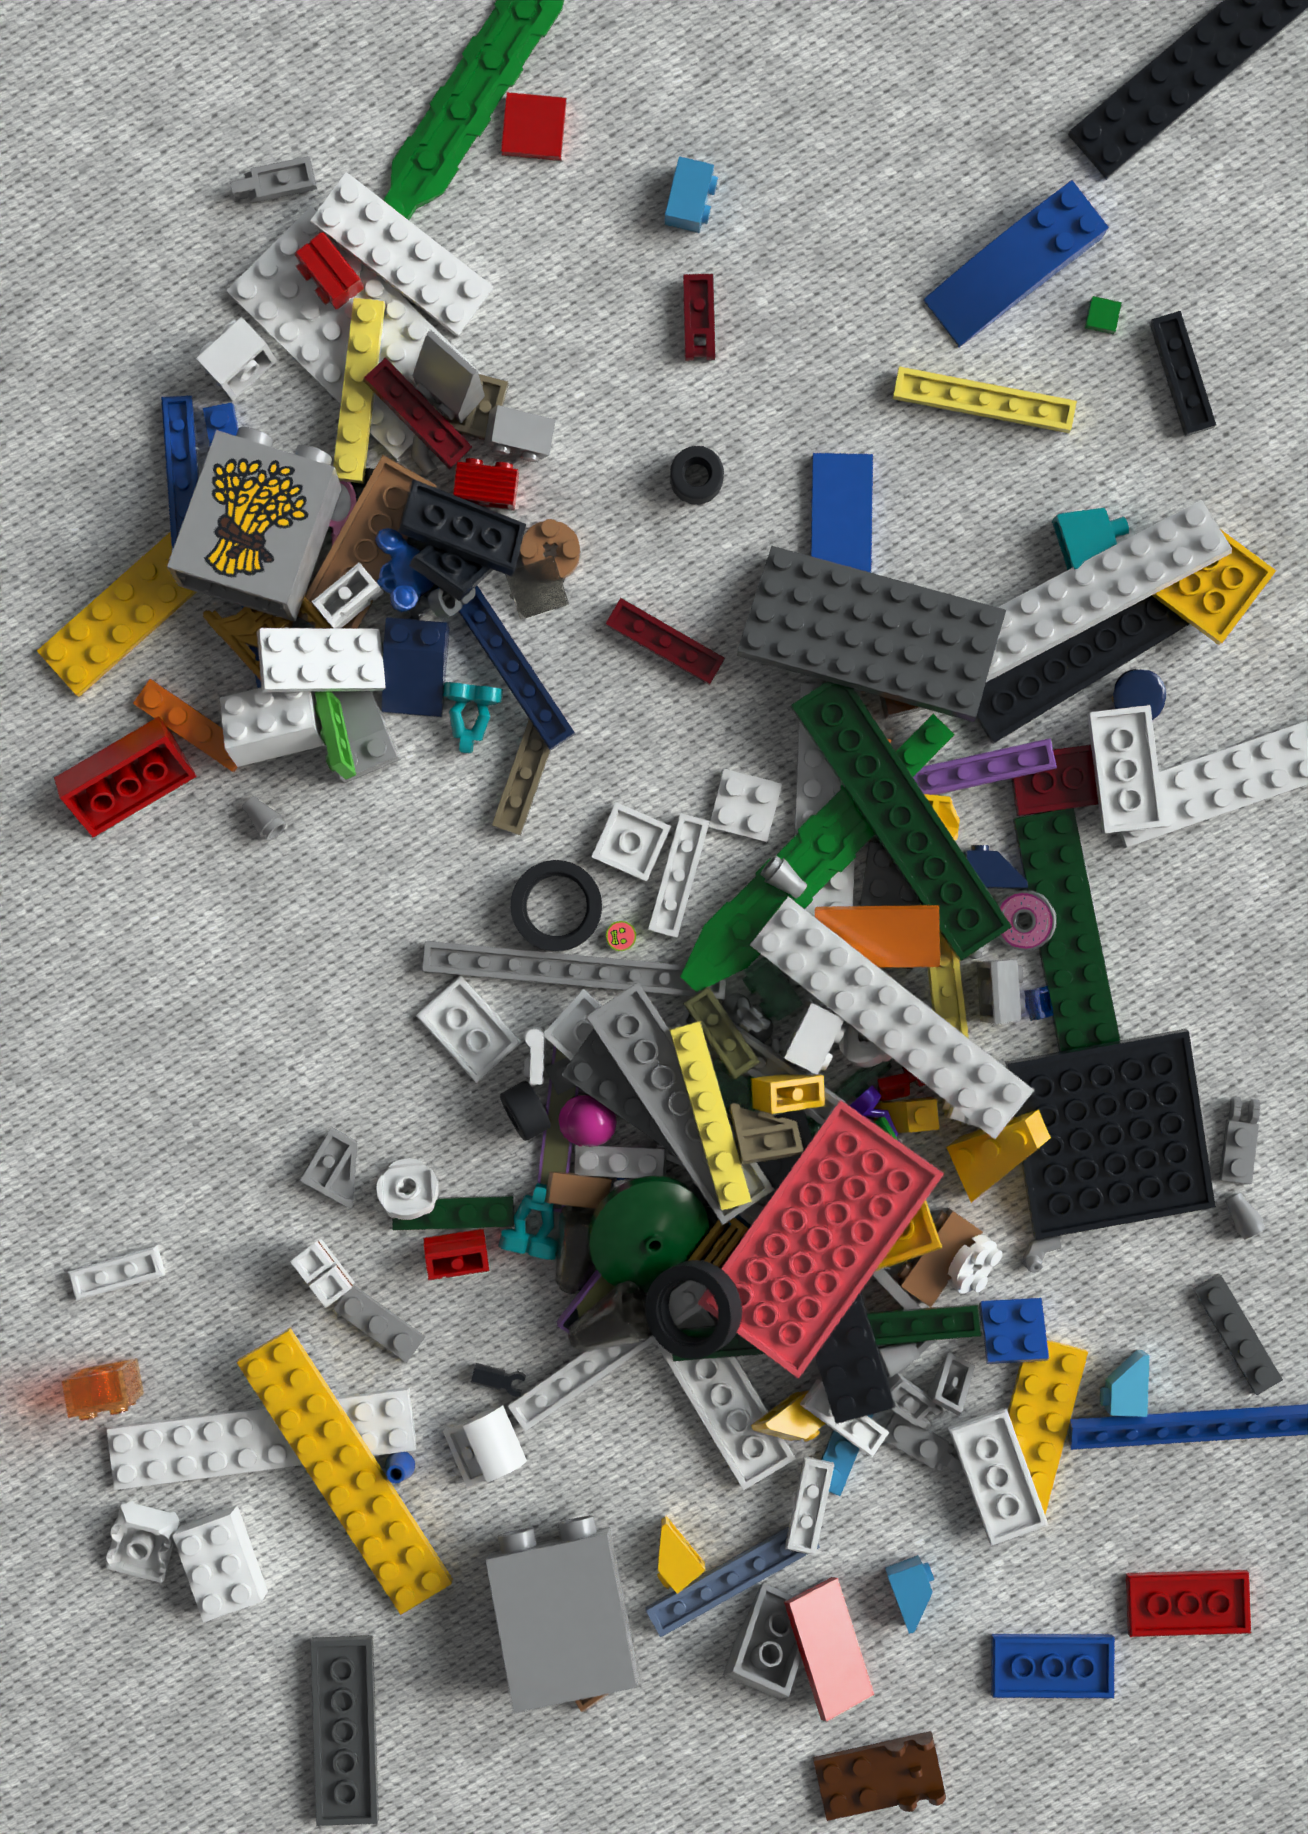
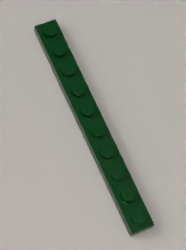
[672,1304,981,1362]

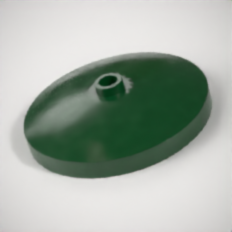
[587,1176,710,1293]

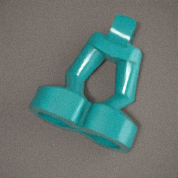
[443,682,503,754]
[498,1183,559,1260]

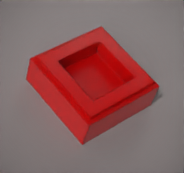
[877,1073,910,1102]

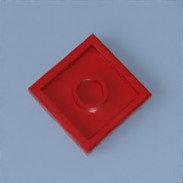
[501,92,567,161]

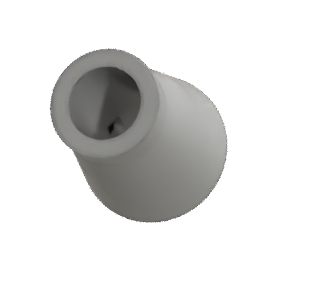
[242,796,286,840]
[761,855,807,899]
[1225,1192,1266,1240]
[878,1342,921,1377]

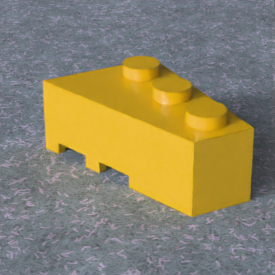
[946,1110,1051,1203]

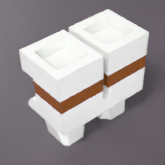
[290,1239,354,1308]

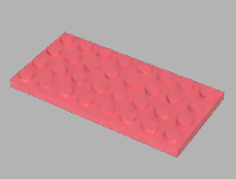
[697,1100,944,1378]

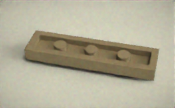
[492,719,551,836]

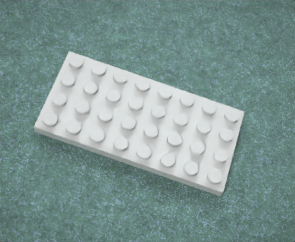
[226,206,481,461]

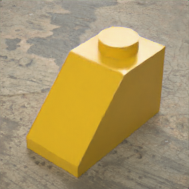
[752,1075,825,1114]
[873,1097,940,1133]
[751,1390,826,1442]
[657,1516,705,1594]

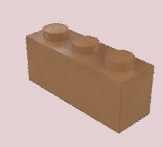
[897,1208,983,1307]

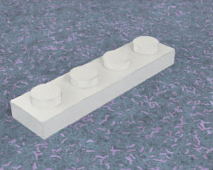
[648,813,710,938]

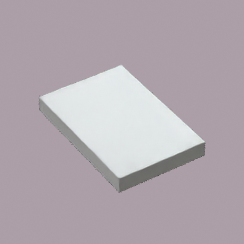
[416,975,521,1083]

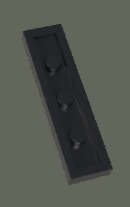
[1149,310,1216,437]

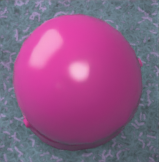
[559,1095,617,1147]

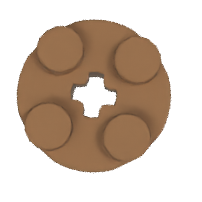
[520,519,581,581]

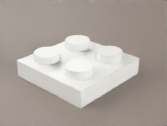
[708,769,782,843]
[591,802,671,882]

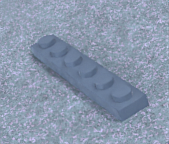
[646,1526,820,1638]

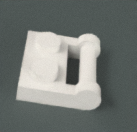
[524,1027,546,1085]

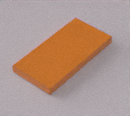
[815,905,940,968]

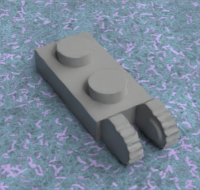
[1219,1097,1260,1184]
[888,1373,945,1431]

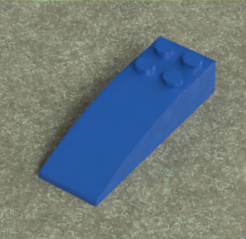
[923,180,1109,348]

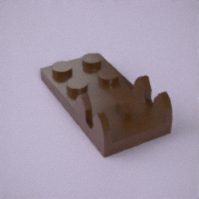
[813,1731,946,1821]

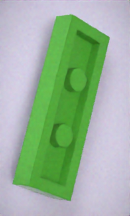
[315,691,356,780]

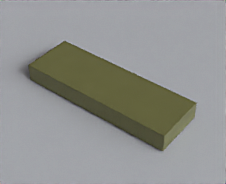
[683,987,761,1080]

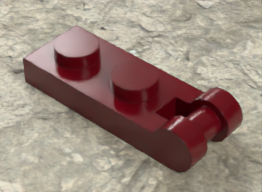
[683,274,715,361]

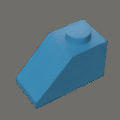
[885,1555,935,1634]

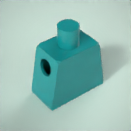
[1052,508,1129,570]

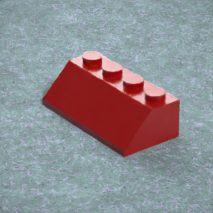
[54,716,197,837]

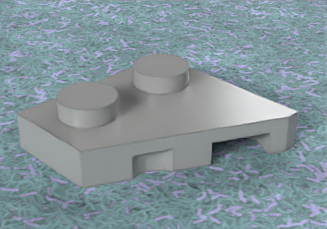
[300,1127,357,1209]

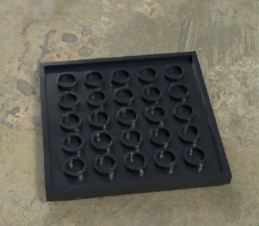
[1005,1029,1216,1240]

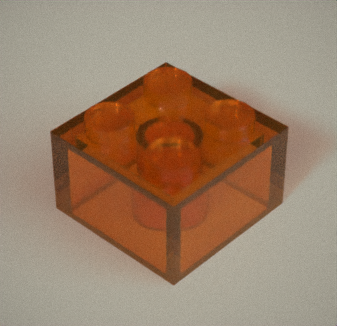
[61,1358,144,1421]

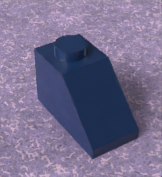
[963,845,1028,889]

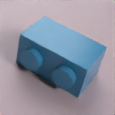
[665,156,718,233]

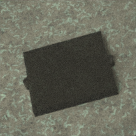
[505,556,569,620]

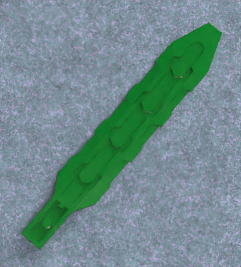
[383,0,565,220]
[680,714,955,993]

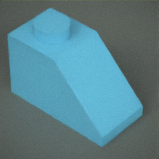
[1100,1350,1150,1417]

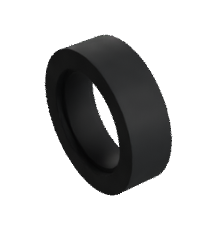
[510,860,602,951]
[645,1260,742,1359]

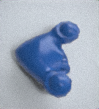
[375,528,435,612]

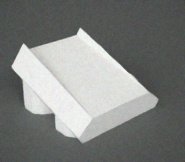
[106,1501,180,1583]

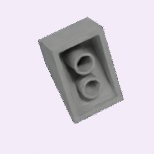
[412,330,485,423]
[330,691,401,783]
[976,959,1025,1024]
[723,1583,801,1699]

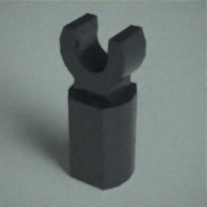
[471,1363,526,1397]

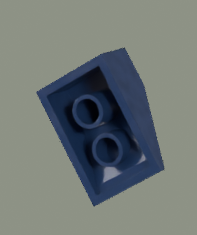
[382,617,450,717]

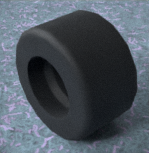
[670,446,724,505]
[500,1081,551,1141]

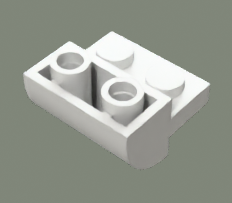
[443,1405,527,1487]

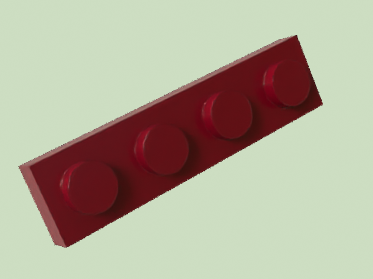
[363,357,472,470]
[605,598,725,685]

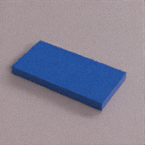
[811,453,873,573]
[991,1634,1115,1698]

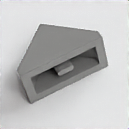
[926,1352,975,1416]

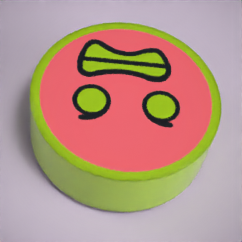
[606,921,636,951]

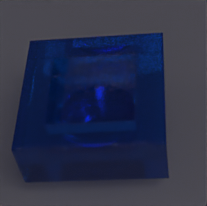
[1024,986,1054,1021]

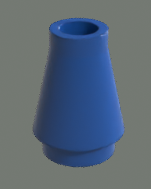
[385,1452,415,1484]

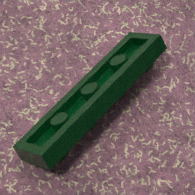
[392,1195,514,1231]

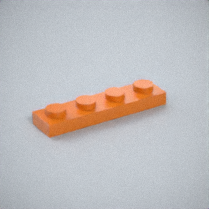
[133,679,237,772]

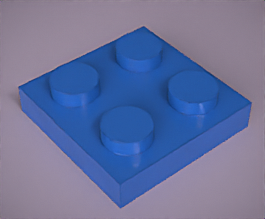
[980,1298,1049,1364]

